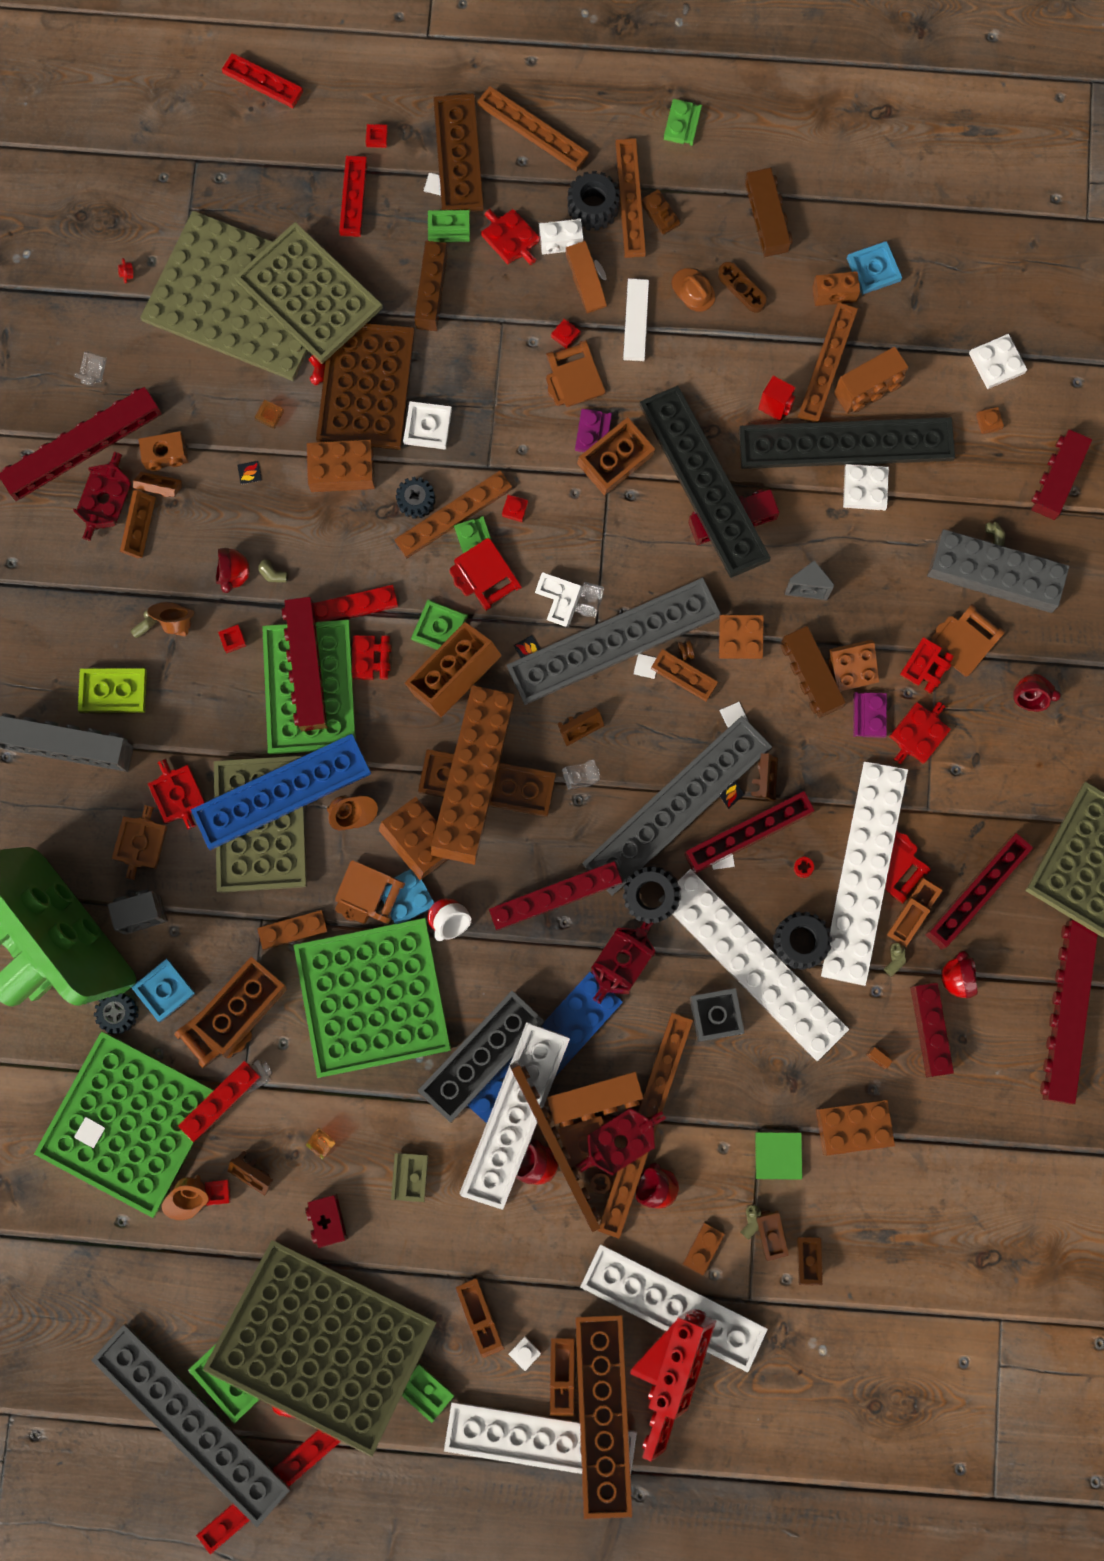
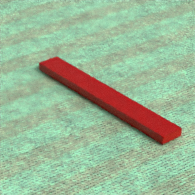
[196,1430,341,1555]

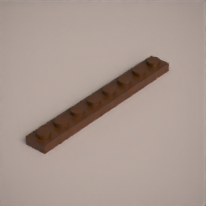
[509,1061,601,1233]

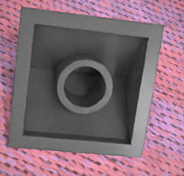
[784,561,834,600]

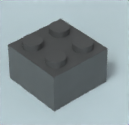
[107,889,168,935]
[689,988,744,1042]

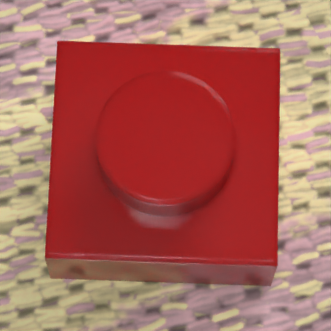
[366,124,388,148]
[551,319,580,349]
[502,495,528,522]
[218,625,247,654]
[205,1180,231,1206]

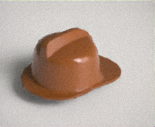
[672,268,715,312]
[147,602,195,637]
[327,795,378,831]
[162,1175,209,1220]

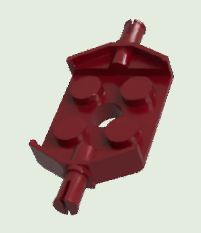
[73,452,131,541]
[591,922,655,1004]
[576,1108,666,1175]

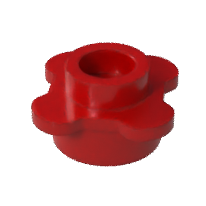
[118,258,133,283]

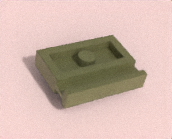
[391,1153,428,1202]

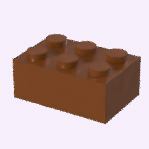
[834,346,908,414]
[577,417,655,496]
[307,440,375,492]
[379,797,448,880]
[816,1100,895,1156]

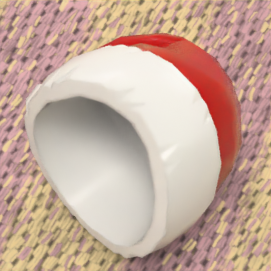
[427,898,471,941]

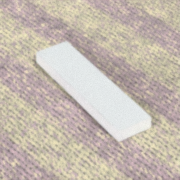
[623,279,649,361]

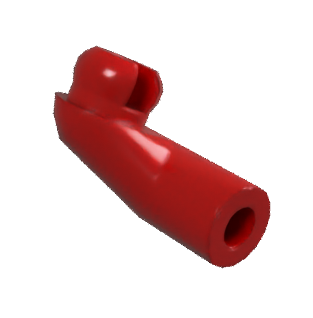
[309,355,325,385]

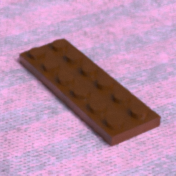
[433,94,484,212]
[418,749,556,817]

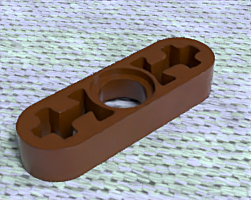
[718,262,766,313]

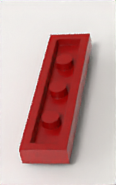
[222,53,303,109]
[339,156,367,237]
[313,585,398,622]
[178,1061,261,1142]

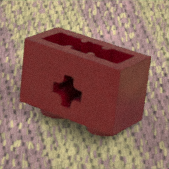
[305,1194,348,1248]

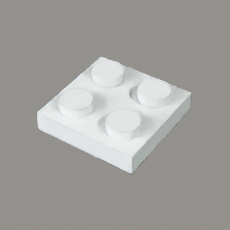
[969,334,1027,389]
[403,401,452,449]
[843,464,889,510]

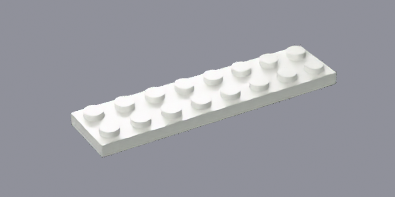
[459,1022,570,1210]
[580,1244,767,1372]
[444,1401,637,1478]

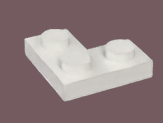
[535,572,583,628]

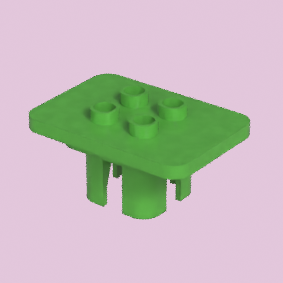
[0,847,136,1006]

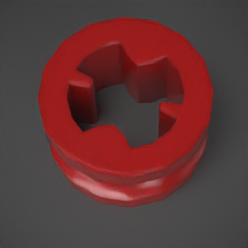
[794,857,814,878]

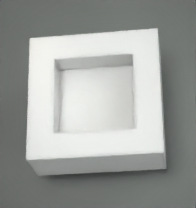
[509,1336,541,1371]

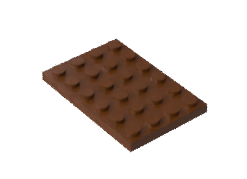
[316,323,415,450]

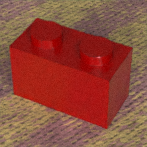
[758,375,796,421]

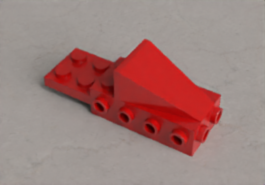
[630,1309,716,1461]

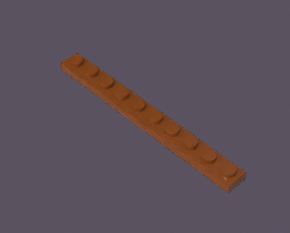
[597,1013,693,1239]

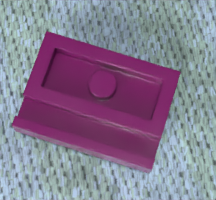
[575,409,612,452]
[853,692,886,738]

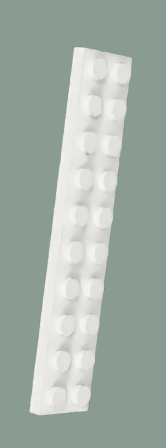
[821,762,908,986]
[659,869,849,1061]

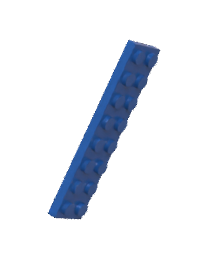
[191,734,371,850]
[468,972,623,1123]

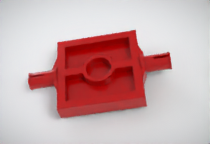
[481,209,540,266]
[889,702,951,765]
[147,759,205,830]

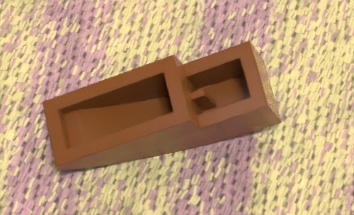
[566,241,607,313]
[887,876,942,947]
[455,1278,505,1358]
[550,1338,574,1416]

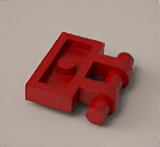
[352,635,392,680]
[899,637,954,694]

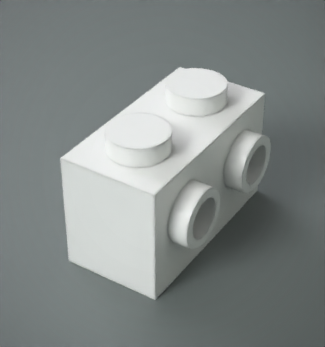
[539,219,583,254]

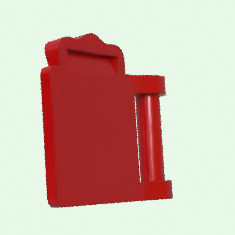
[449,538,522,611]
[885,830,931,904]

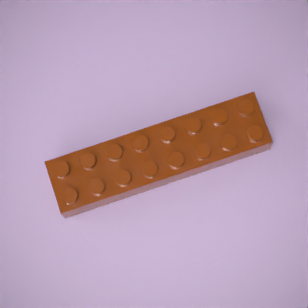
[431,685,515,865]
[575,1315,632,1519]

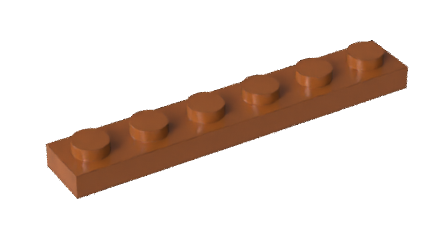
[477,86,589,172]
[615,138,646,258]
[798,302,858,423]
[394,471,512,559]

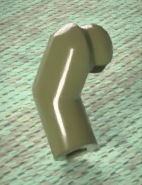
[985,522,1005,547]
[258,560,288,583]
[131,610,158,638]
[884,943,906,977]
[740,1204,761,1240]

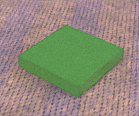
[411,600,468,650]
[755,1132,802,1179]

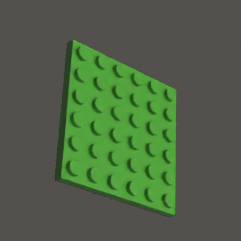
[294,918,451,1078]
[34,1031,214,1218]

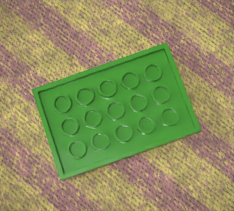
[262,620,356,755]

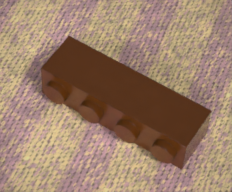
[745,168,793,257]
[415,241,448,331]
[780,626,846,718]

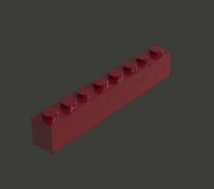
[0,386,162,502]
[1040,920,1098,1105]

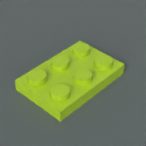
[78,668,147,713]

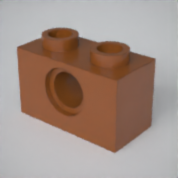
[812,271,860,306]
[138,431,188,471]

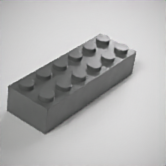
[927,529,1069,613]
[0,713,134,772]
[418,991,545,1123]

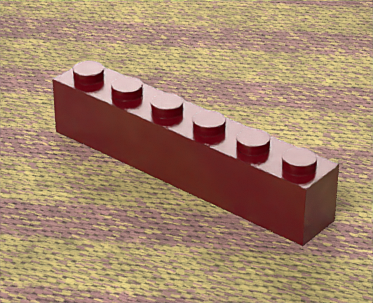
[282,597,328,731]
[684,791,815,874]
[925,833,1033,950]
[489,861,624,930]

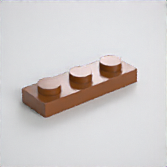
[120,490,156,559]
[651,649,718,702]
[257,910,328,950]

